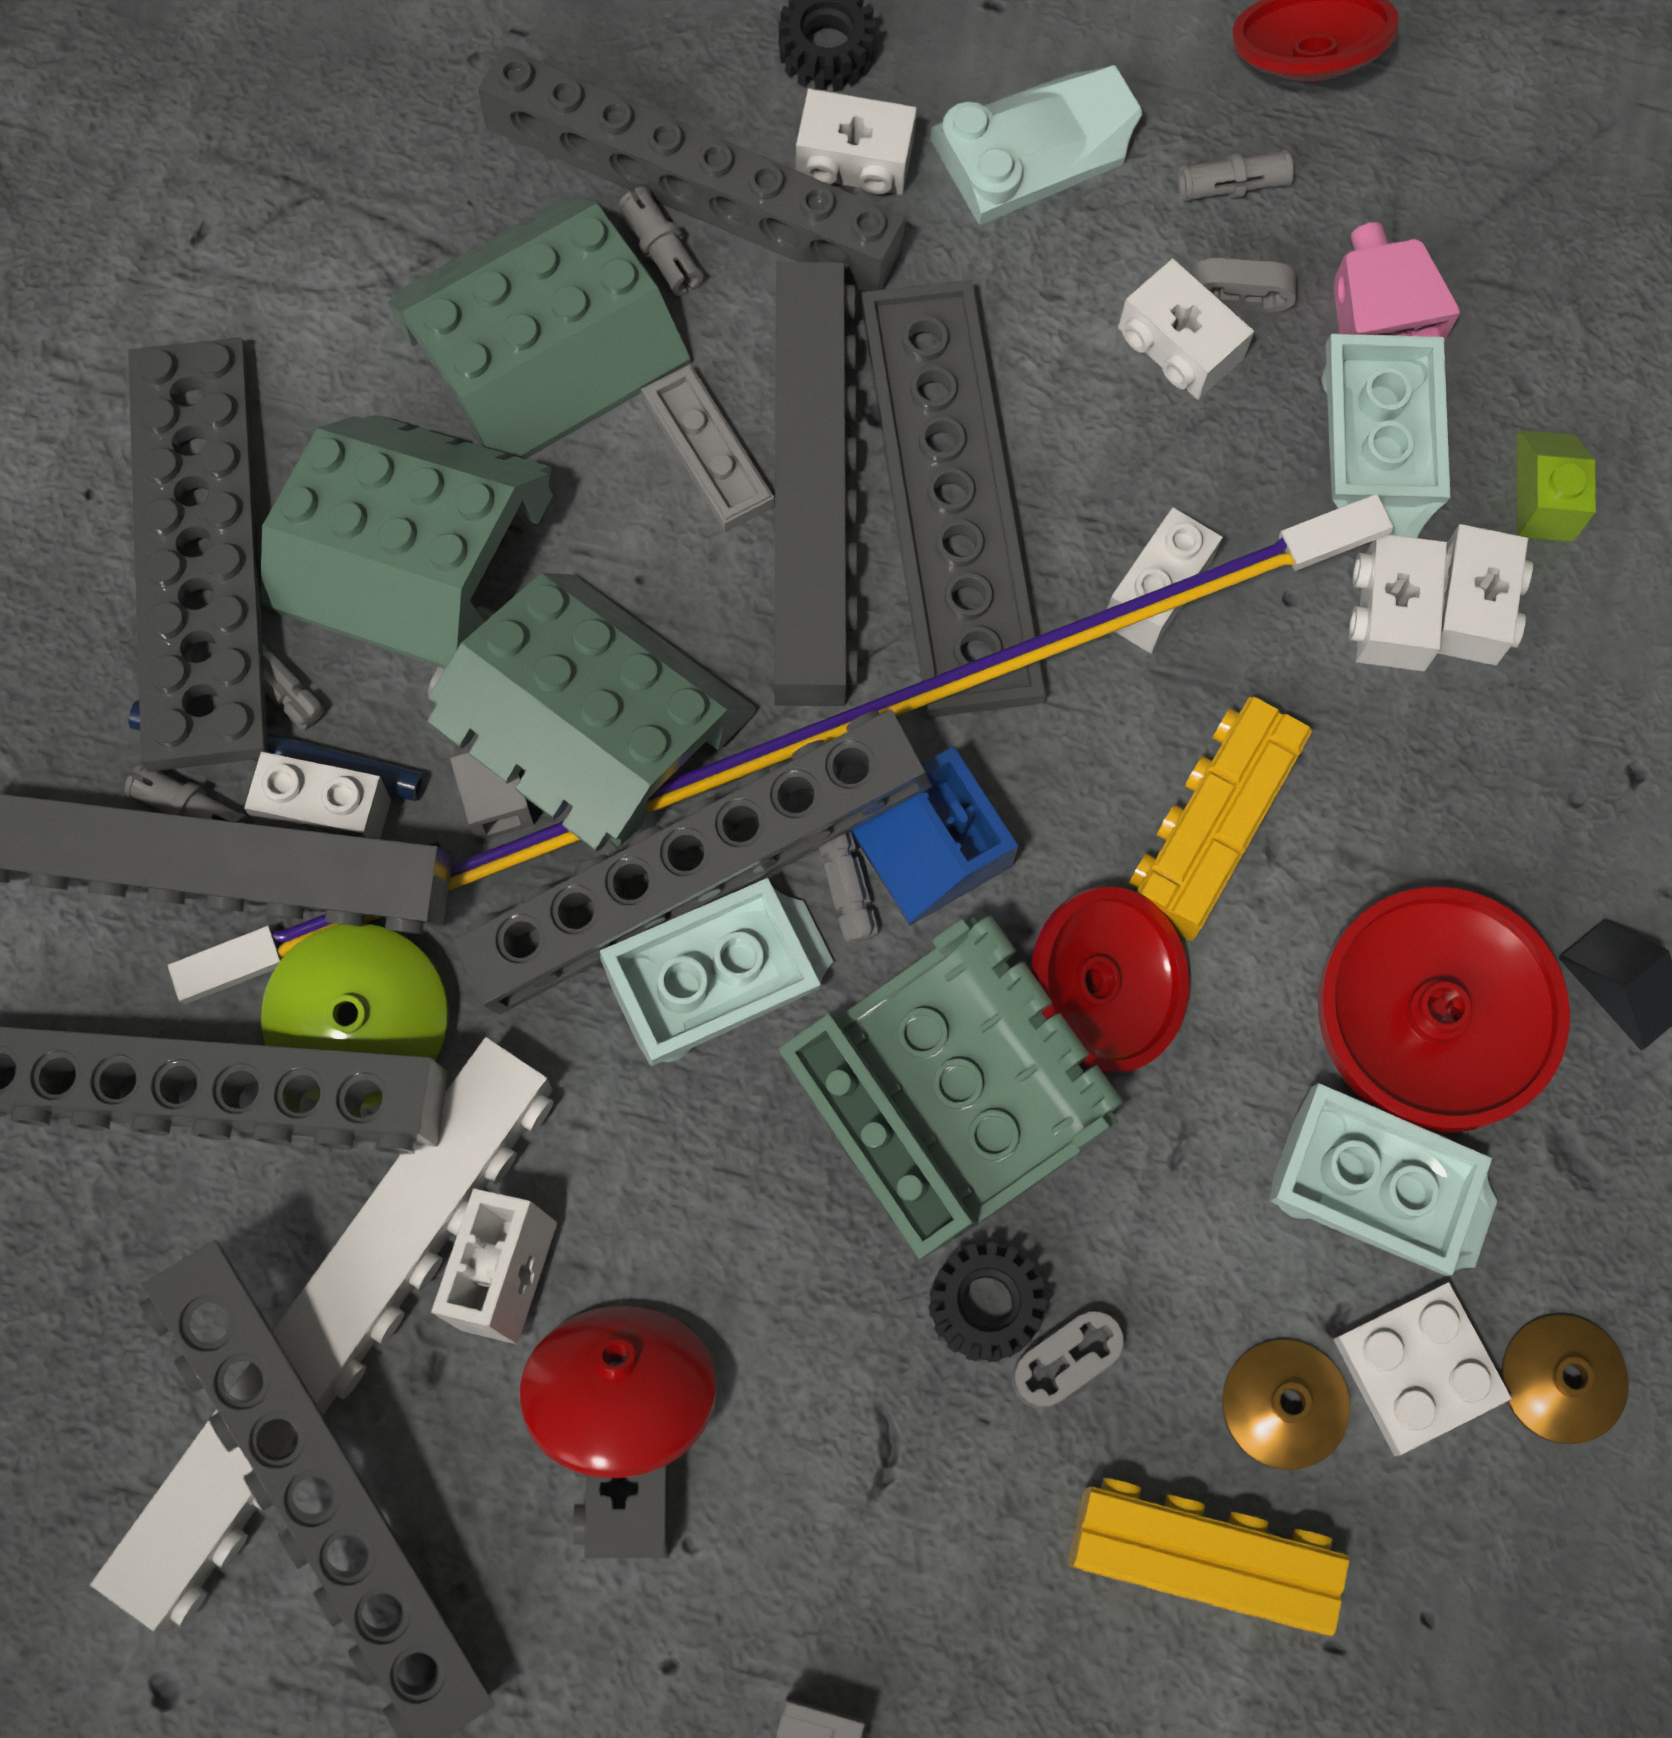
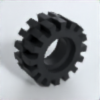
[779,0,876,92]
[929,1242,1047,1363]

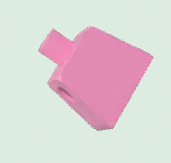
[1333,222,1460,342]

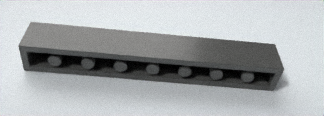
[774,262,857,706]
[0,794,454,934]

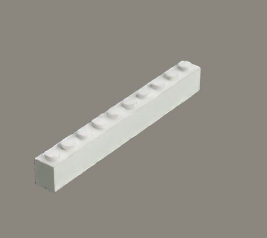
[90,1037,553,1632]

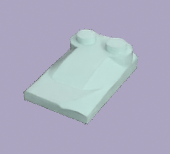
[930,65,1142,226]
[1321,334,1450,538]
[600,878,834,1066]
[1270,1083,1498,1276]

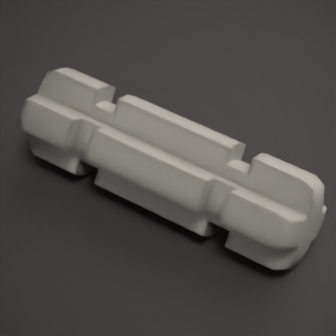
[262,644,324,730]
[819,831,878,943]

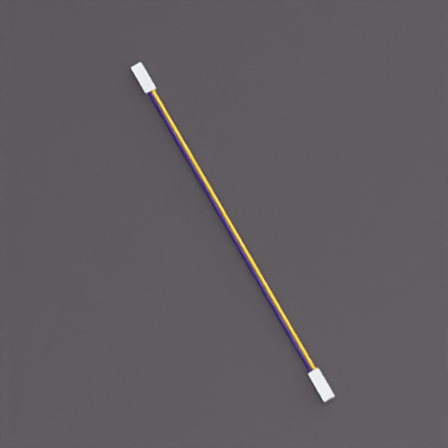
[167,494,1394,1005]

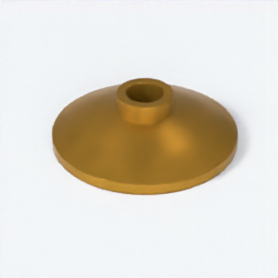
[1501,1315,1629,1444]
[1222,1340,1350,1470]

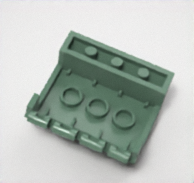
[387,196,691,459]
[260,415,553,669]
[427,573,756,851]
[778,916,1123,1260]

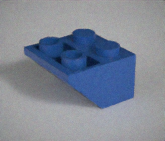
[850,746,1018,926]

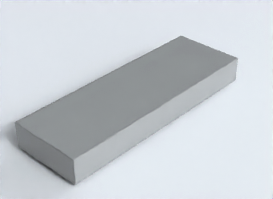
[641,364,775,532]

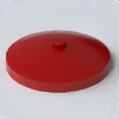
[1318,887,1570,1132]

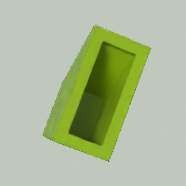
[1516,430,1596,542]

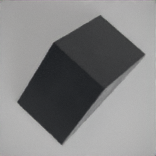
[1559,920,1672,1051]

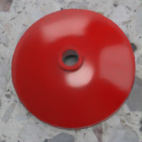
[1232,0,1399,83]
[1031,887,1189,1073]
[520,1306,716,1478]

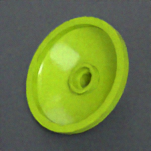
[261,924,449,1108]

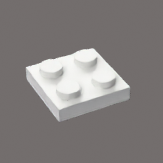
[1333,1282,1512,1456]

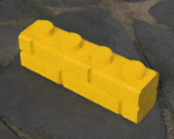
[1128,696,1312,941]
[1068,1478,1349,1636]

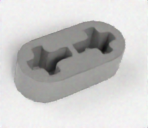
[1191,258,1296,313]
[1012,1312,1124,1408]

